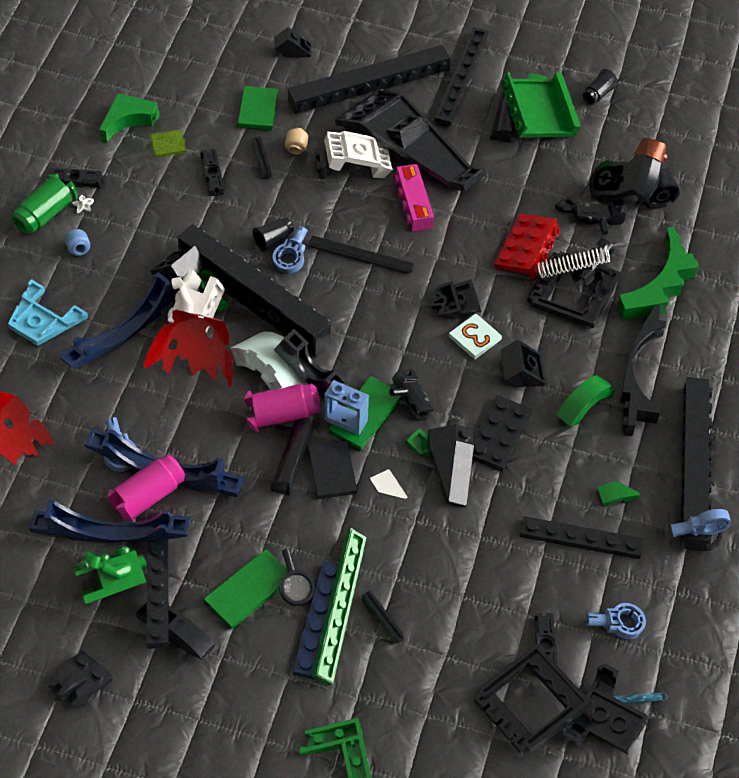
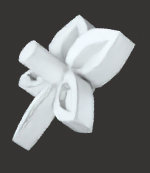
[72,195,94,214]

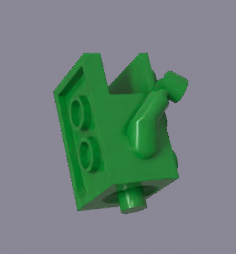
[71,546,147,604]

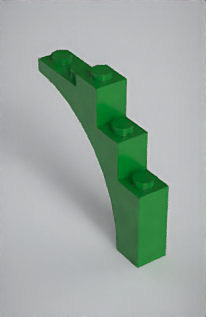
[617,227,699,320]

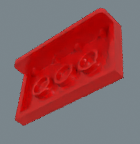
[494,213,560,280]

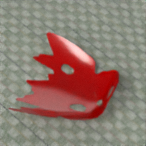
[144,310,233,387]
[0,392,54,465]

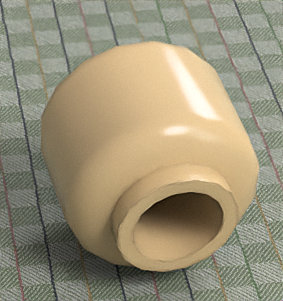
[285,128,308,155]

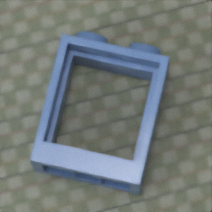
[324,380,369,435]

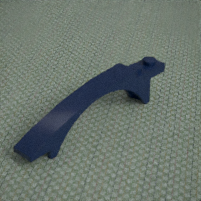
[60,272,180,369]
[85,429,244,498]
[29,500,191,542]

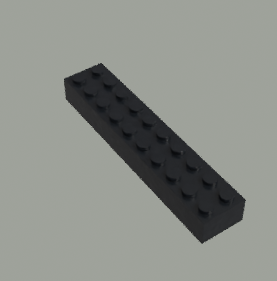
[177,224,331,358]

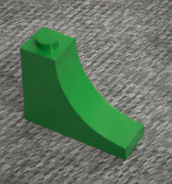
[99,93,160,143]

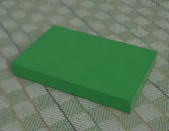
[238,86,278,130]

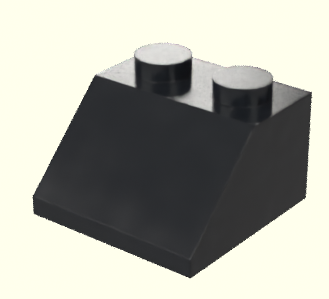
[150,246,206,287]
[500,340,546,387]

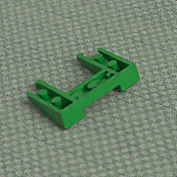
[300,718,372,778]

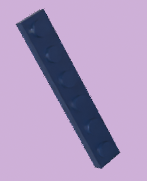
[293,561,339,679]

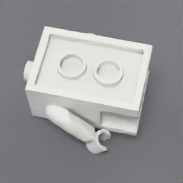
[168,269,225,333]

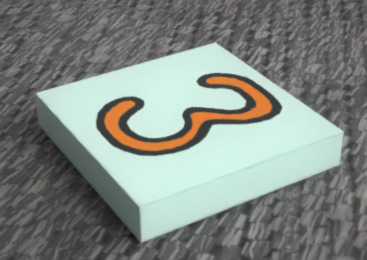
[449,314,502,359]

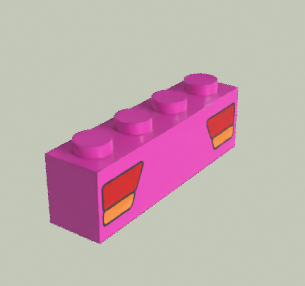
[394,164,434,232]

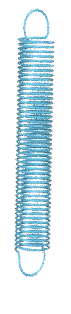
[612,693,667,704]

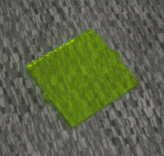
[151,130,186,157]

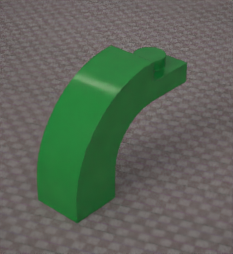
[556,375,615,426]

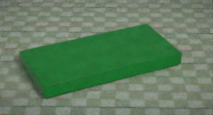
[329,376,403,451]
[204,549,294,630]

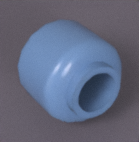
[65,229,90,256]

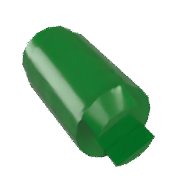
[12,174,78,234]

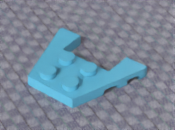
[8,279,88,346]

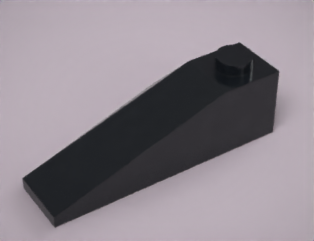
[428,424,474,507]

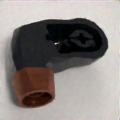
[589,138,667,203]

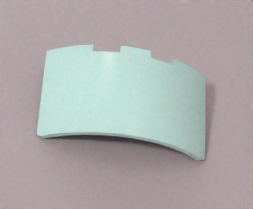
[230,332,307,390]

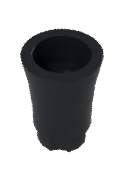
[582,69,619,105]
[252,217,294,251]

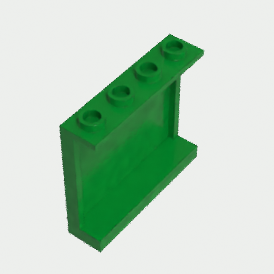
[501,72,581,138]

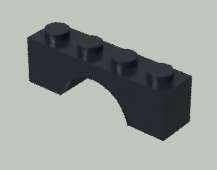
[274,329,349,399]

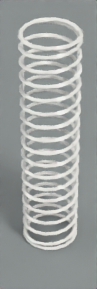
[538,246,610,278]

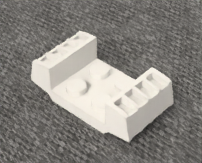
[324,131,393,178]

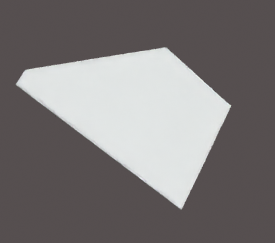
[370,469,408,499]

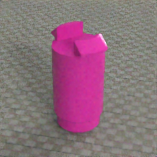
[244,384,321,432]
[107,455,185,521]

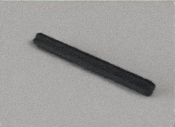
[310,235,414,273]

